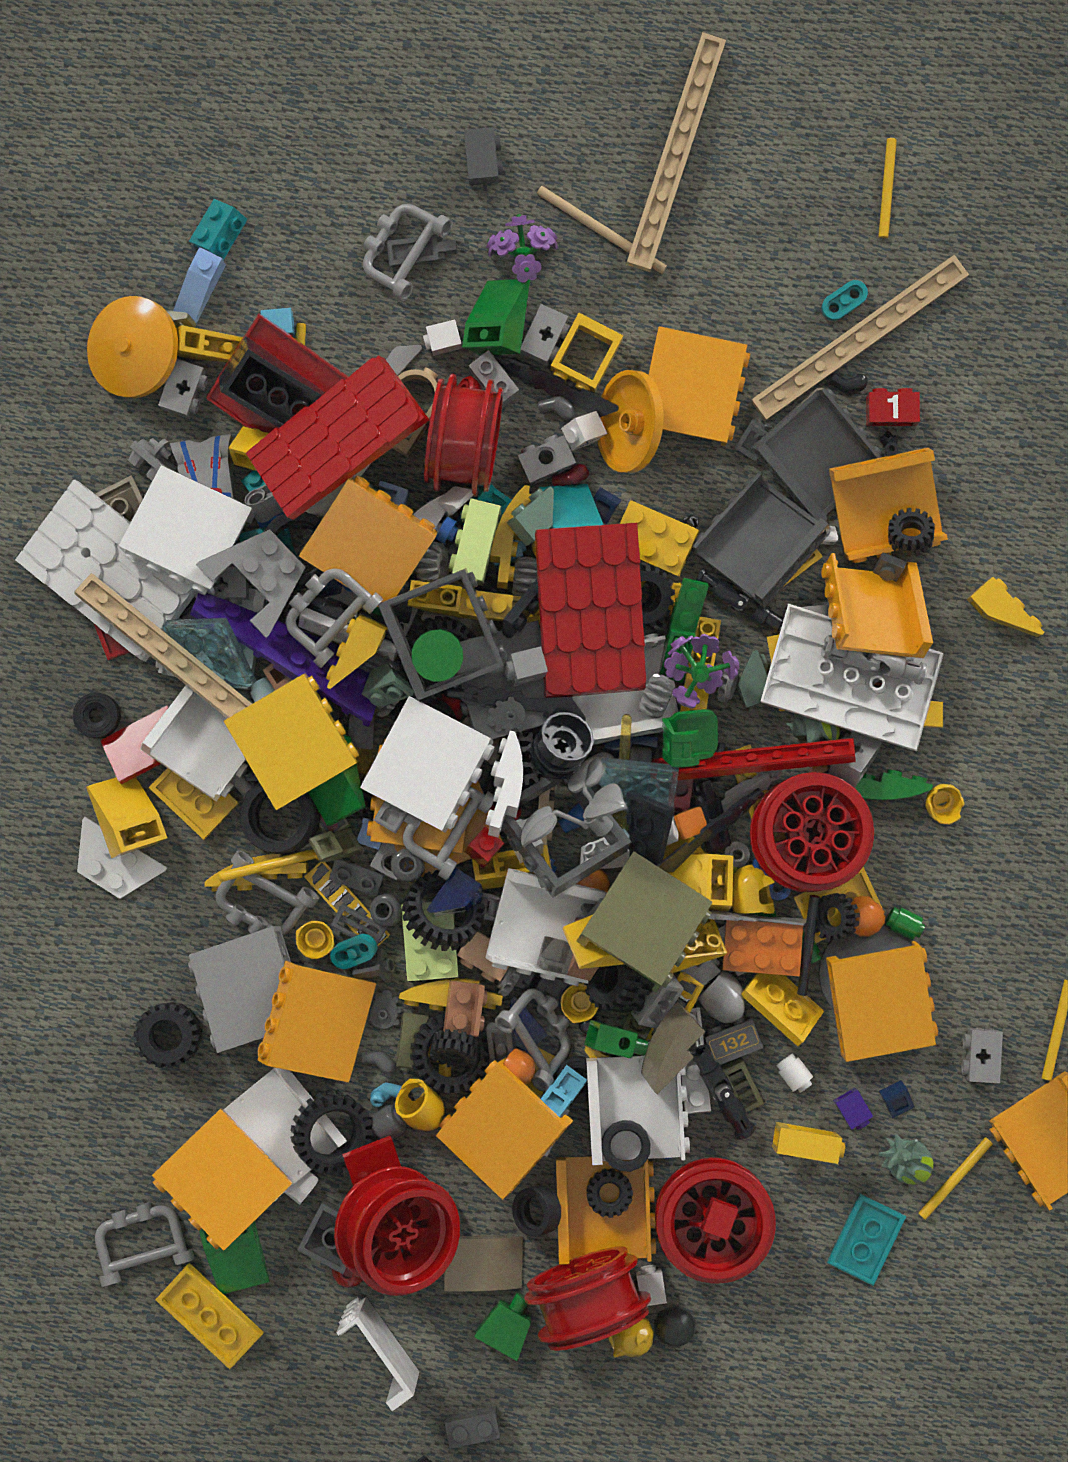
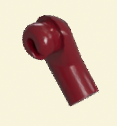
[552,464,589,486]

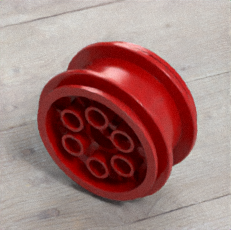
[424,374,504,497]
[750,772,874,892]
[655,1157,776,1284]
[334,1166,460,1296]
[524,1247,651,1351]

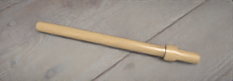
[537,186,667,274]

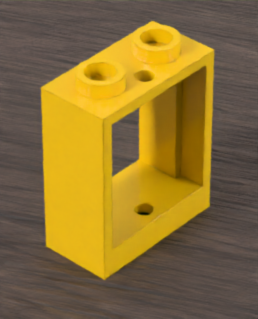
[551,313,623,393]
[772,1122,845,1164]

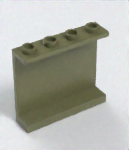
[577,851,712,992]

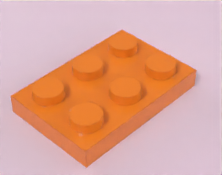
[722,920,803,976]

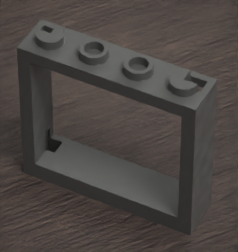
[378,568,508,701]
[501,776,631,898]

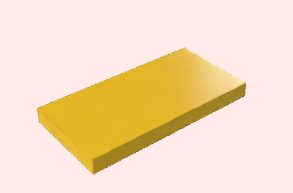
[155,1263,264,1369]

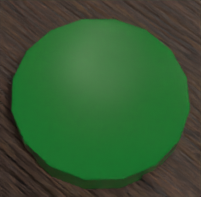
[411,629,464,682]

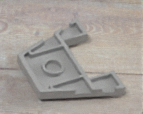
[196,529,305,638]

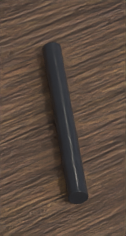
[797,895,820,996]

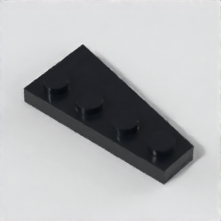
[627,790,675,865]

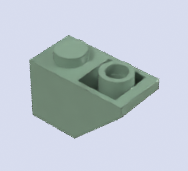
[507,486,554,546]
[736,650,768,709]
[362,663,414,708]

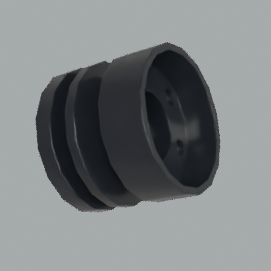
[529,712,594,779]

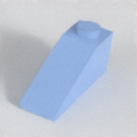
[173,247,226,324]

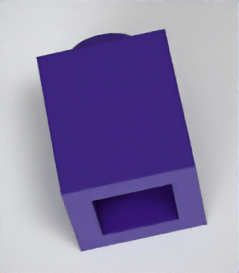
[833,1087,873,1130]

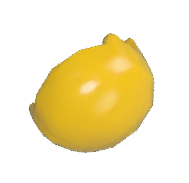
[925,784,965,825]

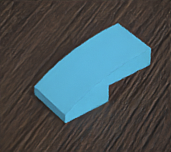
[541,1065,587,1117]

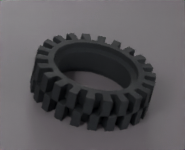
[400,616,476,698]
[402,870,485,951]
[410,1013,490,1093]
[290,1091,373,1175]

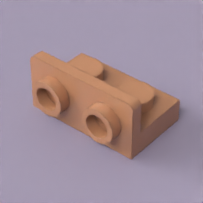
[443,980,487,1037]

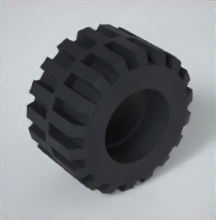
[640,561,675,628]
[584,964,652,1013]
[134,1002,202,1068]

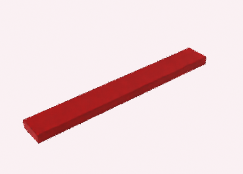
[650,738,856,783]

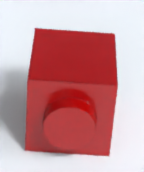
[465,827,504,868]
[701,1197,738,1241]

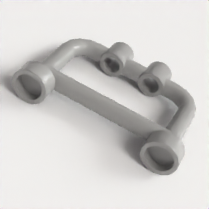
[363,204,453,301]
[285,568,383,668]
[403,786,494,880]
[216,850,319,935]
[495,988,571,1092]
[95,1202,195,1287]

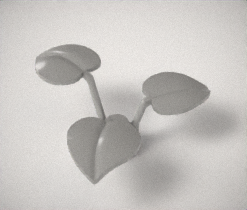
[521,758,627,848]

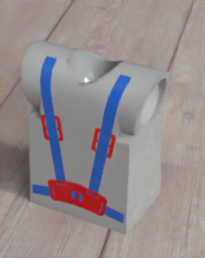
[170,434,237,501]

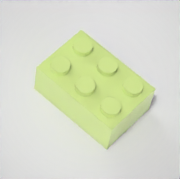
[449,498,501,586]
[401,901,459,981]

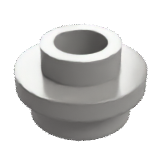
[724,842,750,867]

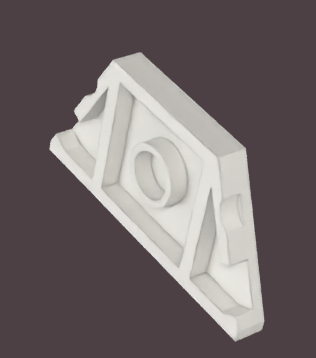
[77,817,167,899]

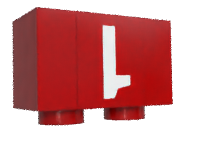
[866,388,920,426]

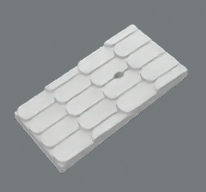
[15,480,197,662]
[761,604,943,751]

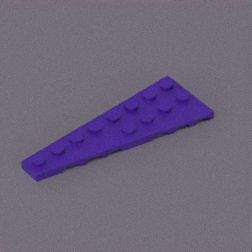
[190,593,376,727]

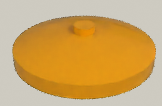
[87,296,178,398]
[598,370,664,473]

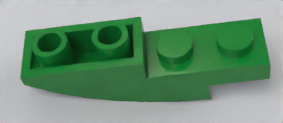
[659,578,709,683]
[855,769,933,800]

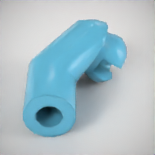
[370,1082,402,1107]

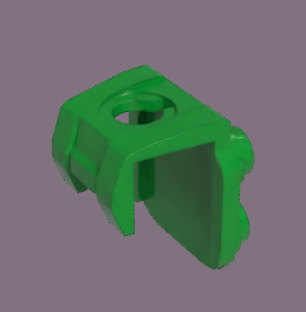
[662,709,718,767]

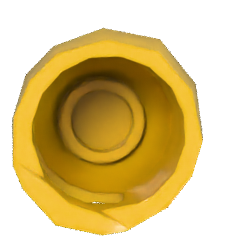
[732,865,775,914]
[395,1079,445,1131]
[608,1318,654,1358]

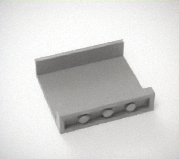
[188,926,291,1053]

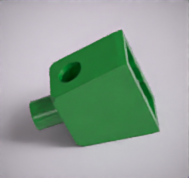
[584,1020,648,1058]
[474,1293,531,1361]

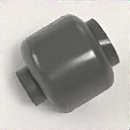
[391,849,425,882]
[370,893,405,927]
[370,1104,408,1140]

